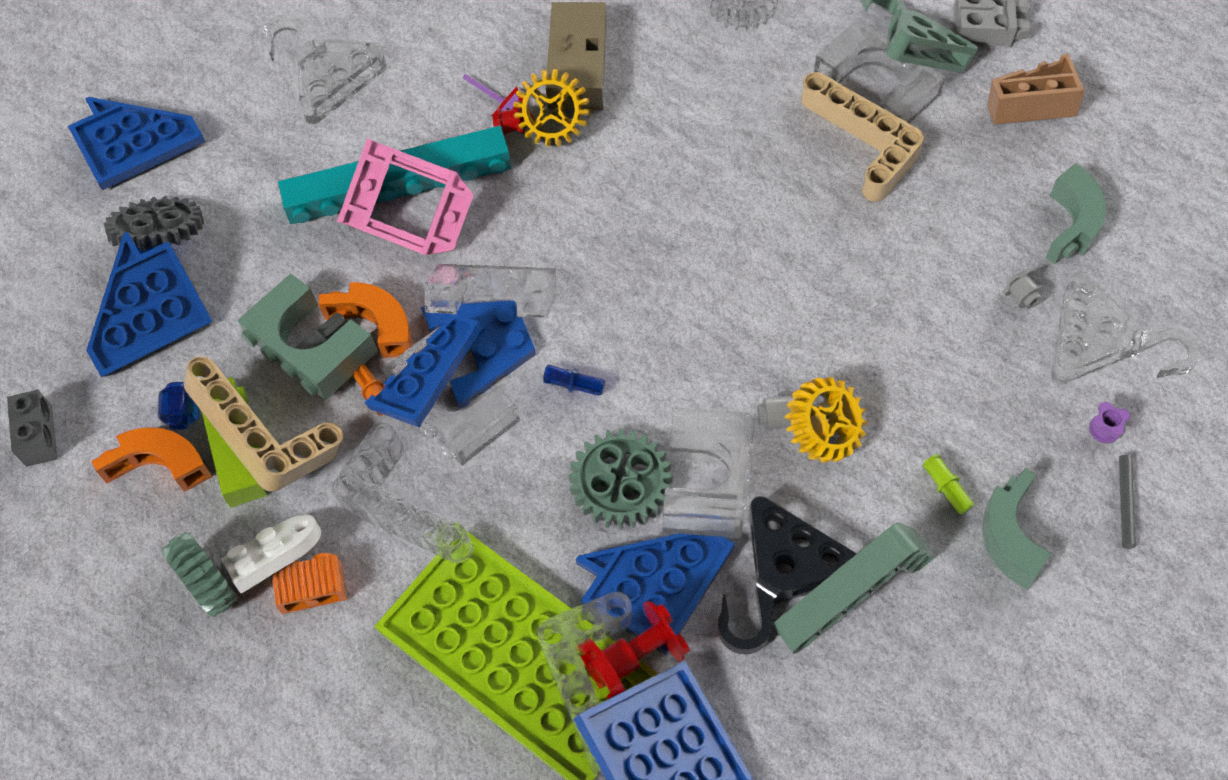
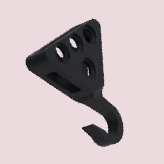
[717,496,857,654]

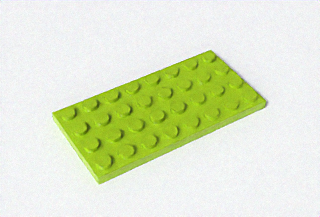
[374,527,659,780]

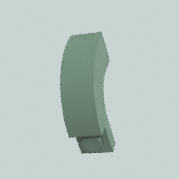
[1046,163,1106,264]
[982,468,1051,590]

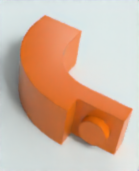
[319,282,413,358]
[91,427,213,492]

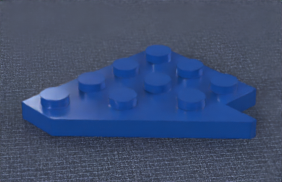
[86,231,213,377]

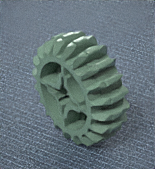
[162,532,237,617]

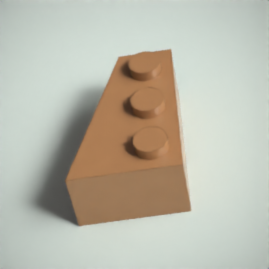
[987,53,1084,124]

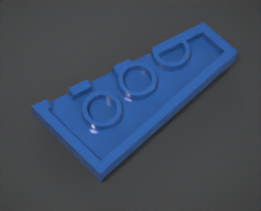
[364,313,482,428]

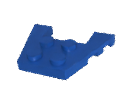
[421,300,536,409]

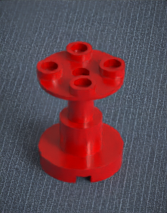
[577,601,690,700]

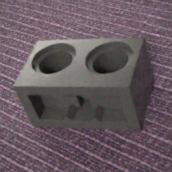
[7,389,57,467]

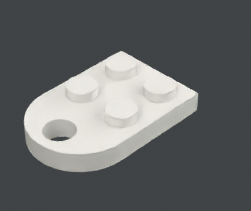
[221,515,321,594]

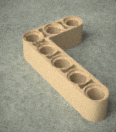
[801,72,924,202]
[184,356,343,491]

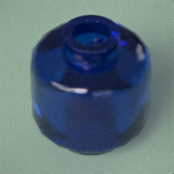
[157,382,200,430]

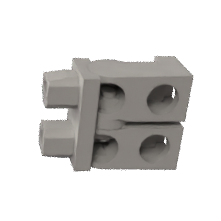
[953,0,1031,47]

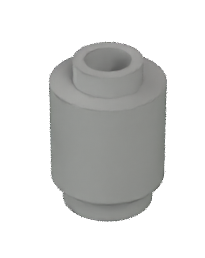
[757,396,794,429]

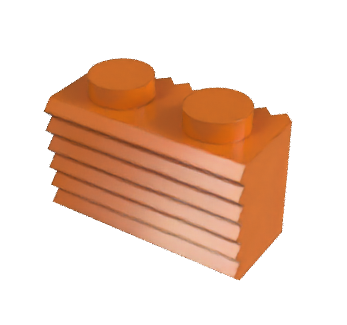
[272,553,347,614]

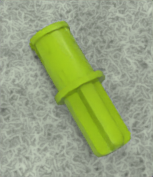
[922,454,974,514]

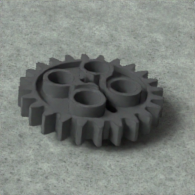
[104,196,204,252]

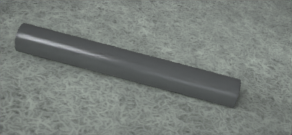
[1119,455,1136,549]

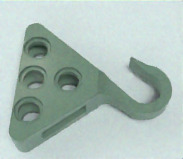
[860,0,978,73]

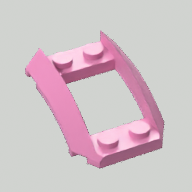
[337,139,474,255]

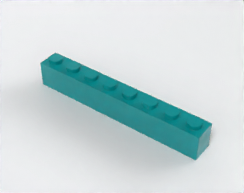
[278,126,511,225]

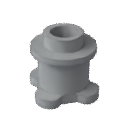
[1003,268,1044,308]

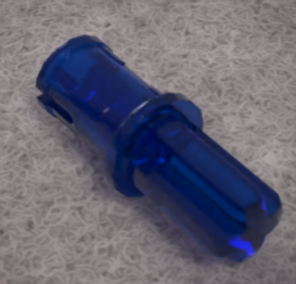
[543,364,605,396]

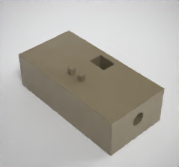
[546,2,607,110]

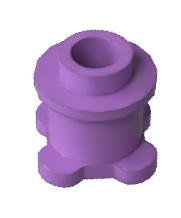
[1089,402,1130,444]

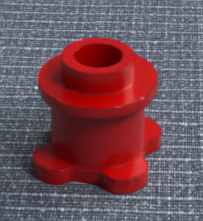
[492,106,526,136]

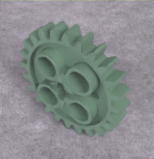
[569,428,673,529]

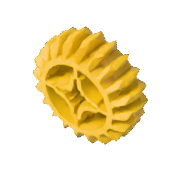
[513,69,590,147]
[784,377,868,463]

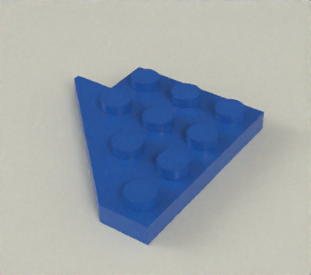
[68,97,206,190]
[575,527,735,656]

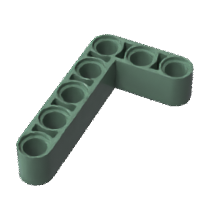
[773,522,936,654]

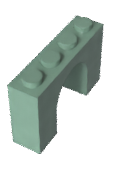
[237,273,378,400]

